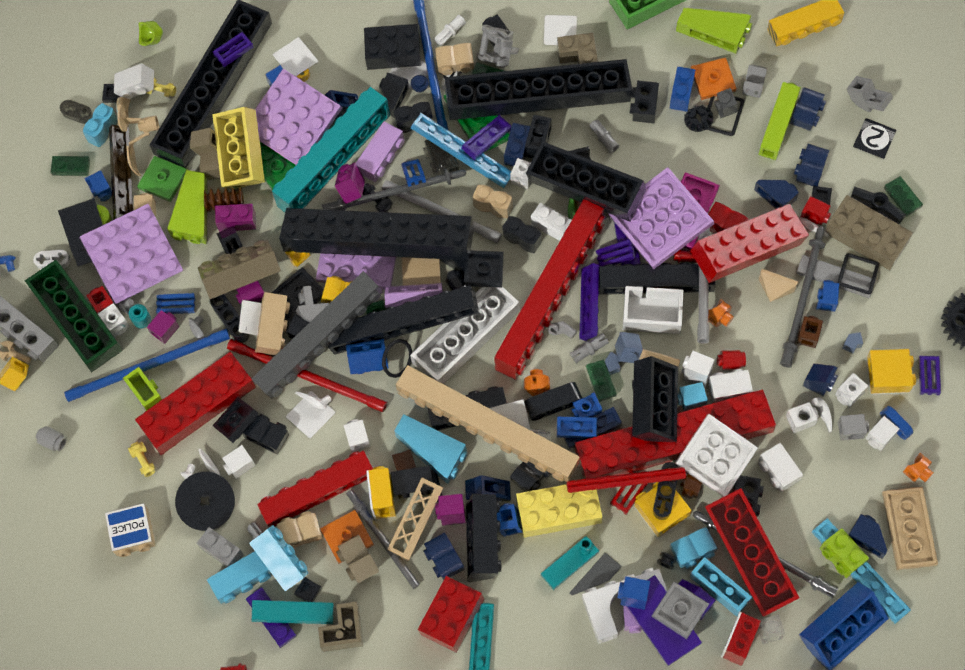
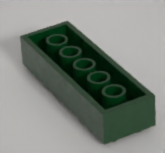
[25,260,123,373]

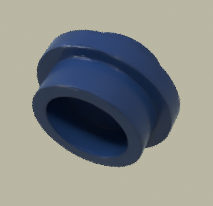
[411,75,429,93]

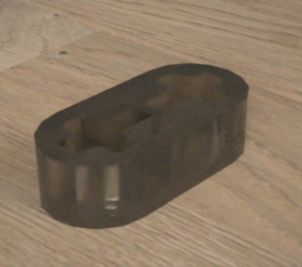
[59,100,93,124]

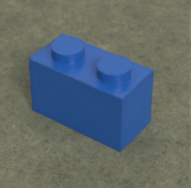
[669,66,695,112]
[346,339,389,375]
[617,576,650,610]

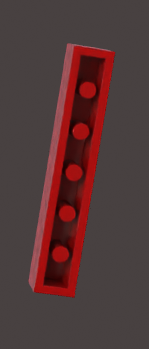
[257,450,373,527]

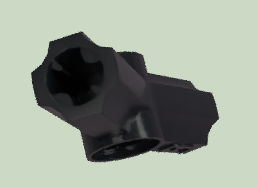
[851,186,906,224]

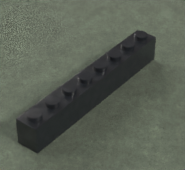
[328,285,479,355]

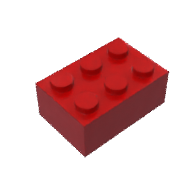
[417,576,485,653]

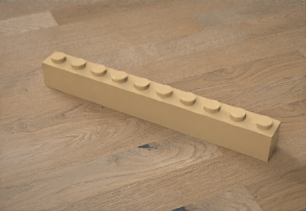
[396,365,580,482]

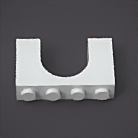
[582,568,668,644]

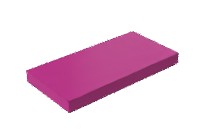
[681,172,720,250]

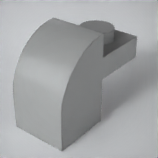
[742,64,767,98]
[846,76,893,112]
[296,286,329,322]

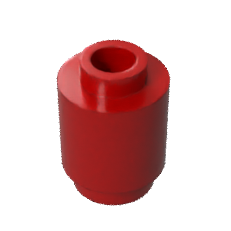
[717,350,746,370]

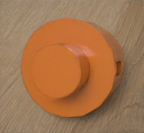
[708,299,734,327]
[524,369,550,396]
[903,453,934,482]

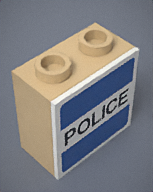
[105,503,156,557]

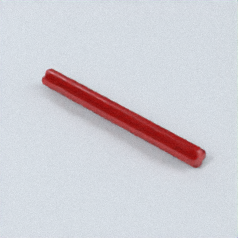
[566,467,686,493]

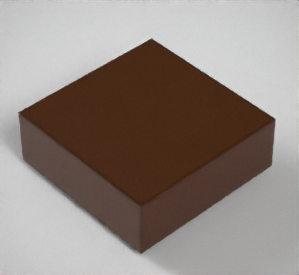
[392,449,416,471]

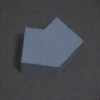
[842,332,863,353]
[604,352,621,376]

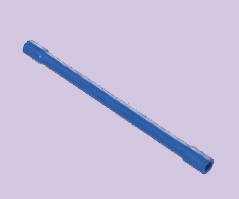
[413,0,449,131]
[64,328,230,402]

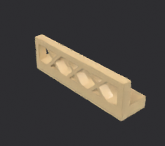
[387,478,443,561]

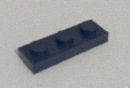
[564,407,622,449]

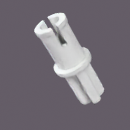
[435,15,466,45]

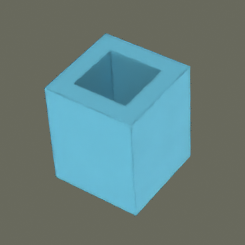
[677,382,708,411]

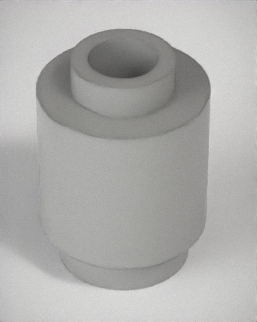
[36,426,67,451]

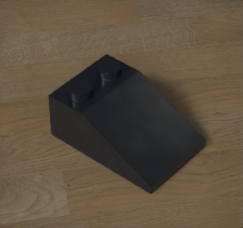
[58,198,104,267]

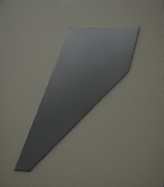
[570,553,622,596]

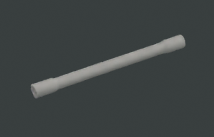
[382,180,502,243]
[697,228,710,344]

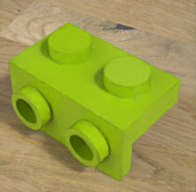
[820,528,870,578]

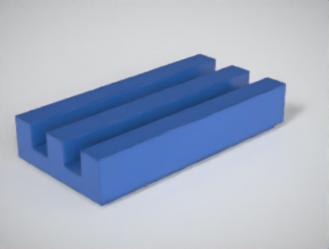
[401,159,426,187]
[156,293,195,314]

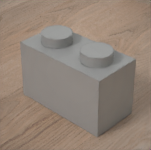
[197,527,244,567]

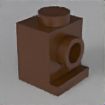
[797,316,823,348]
[680,472,702,499]

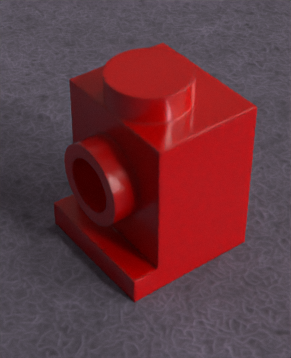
[800,196,831,226]
[86,285,115,314]

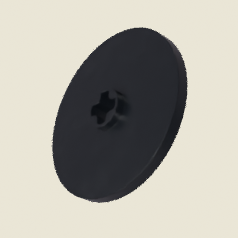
[175,472,235,531]

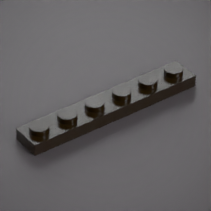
[109,125,133,220]

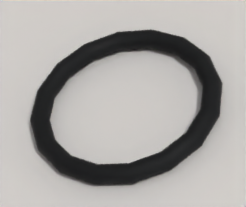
[382,339,413,378]

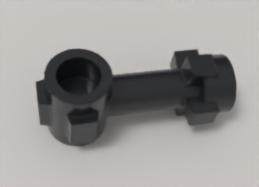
[362,183,393,212]

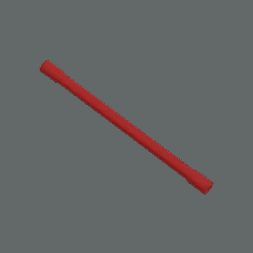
[227,339,387,412]

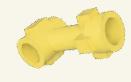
[146,78,176,97]
[128,441,155,477]

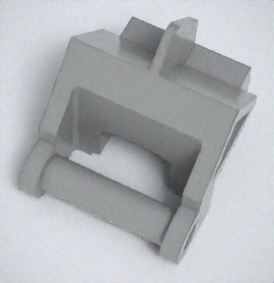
[477,25,519,67]

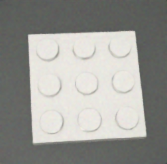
[675,414,758,497]

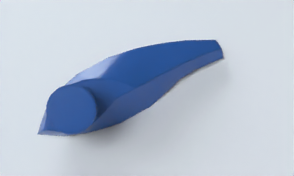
[0,255,16,272]

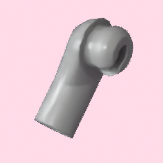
[548,321,577,339]

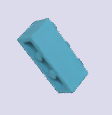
[249,525,309,591]
[206,551,272,604]
[690,557,752,617]

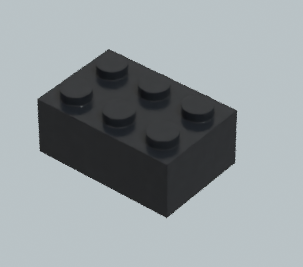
[364,24,421,70]

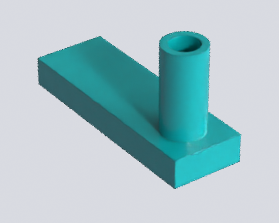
[541,536,599,590]

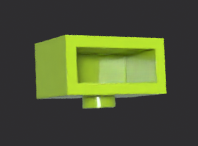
[123,367,163,411]

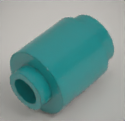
[128,304,151,328]

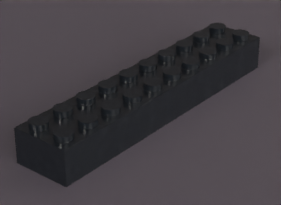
[150,0,272,168]
[445,59,633,120]
[279,208,474,260]

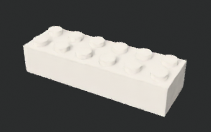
[410,287,520,384]

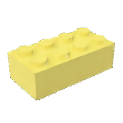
[212,107,265,189]
[516,485,602,538]

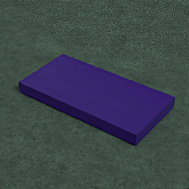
[626,575,702,666]

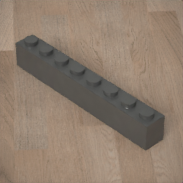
[251,271,383,399]

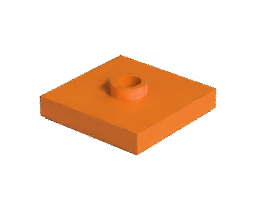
[691,58,737,100]
[320,510,374,564]

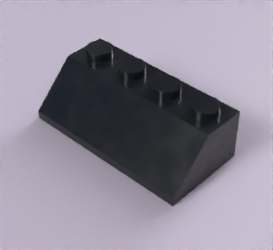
[632,356,678,442]
[466,494,501,582]

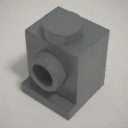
[714,88,738,119]

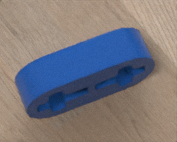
[880,406,914,440]

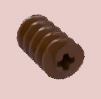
[204,187,244,212]

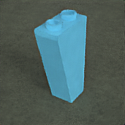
[394,414,468,484]

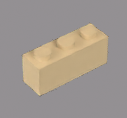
[255,292,290,355]

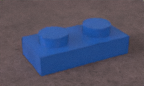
[557,416,597,439]

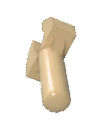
[0,341,31,364]

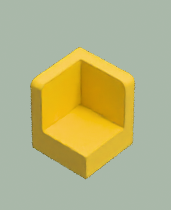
[0,357,29,391]

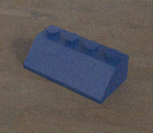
[799,582,889,670]

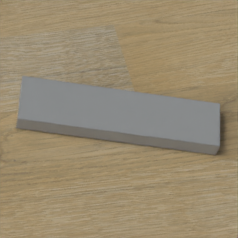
[796,255,876,298]

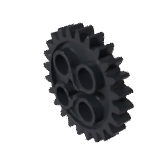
[941,293,965,350]

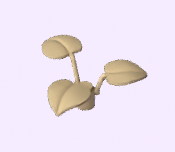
[116,97,159,176]

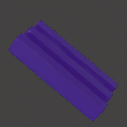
[213,32,254,67]
[596,239,635,268]
[918,356,941,395]

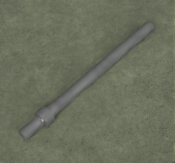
[346,489,420,589]

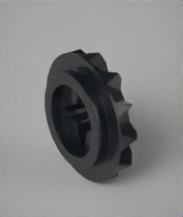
[684,104,714,132]

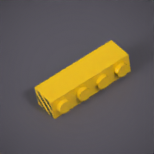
[767,0,844,47]

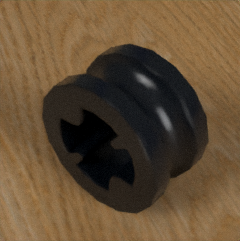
[657,552,677,570]

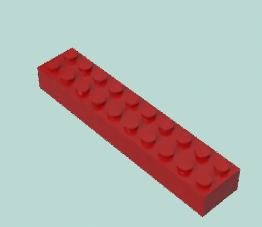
[494,199,605,380]
[575,389,776,479]

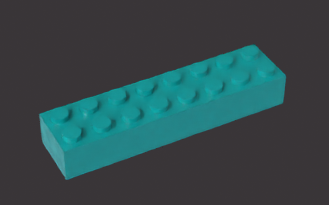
[272,87,390,212]

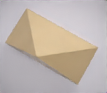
[759,269,798,302]

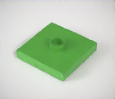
[137,156,187,202]

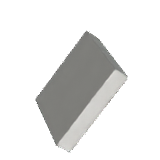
[652,582,709,639]

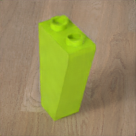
[676,8,753,54]
[758,82,801,160]
[167,170,207,244]

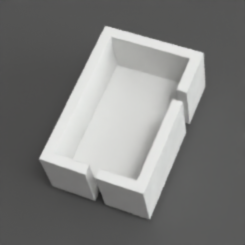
[623,286,683,334]

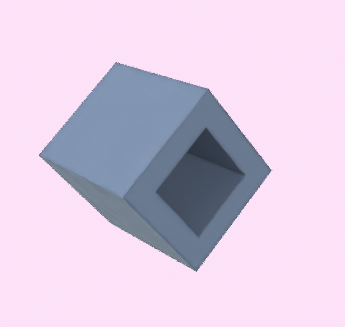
[615,332,643,363]

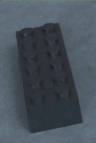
[526,141,646,222]

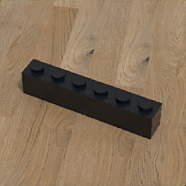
[599,262,716,295]

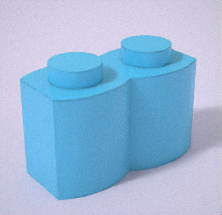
[83,103,118,147]
[670,527,718,569]

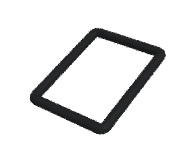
[707,96,744,136]
[837,253,879,295]

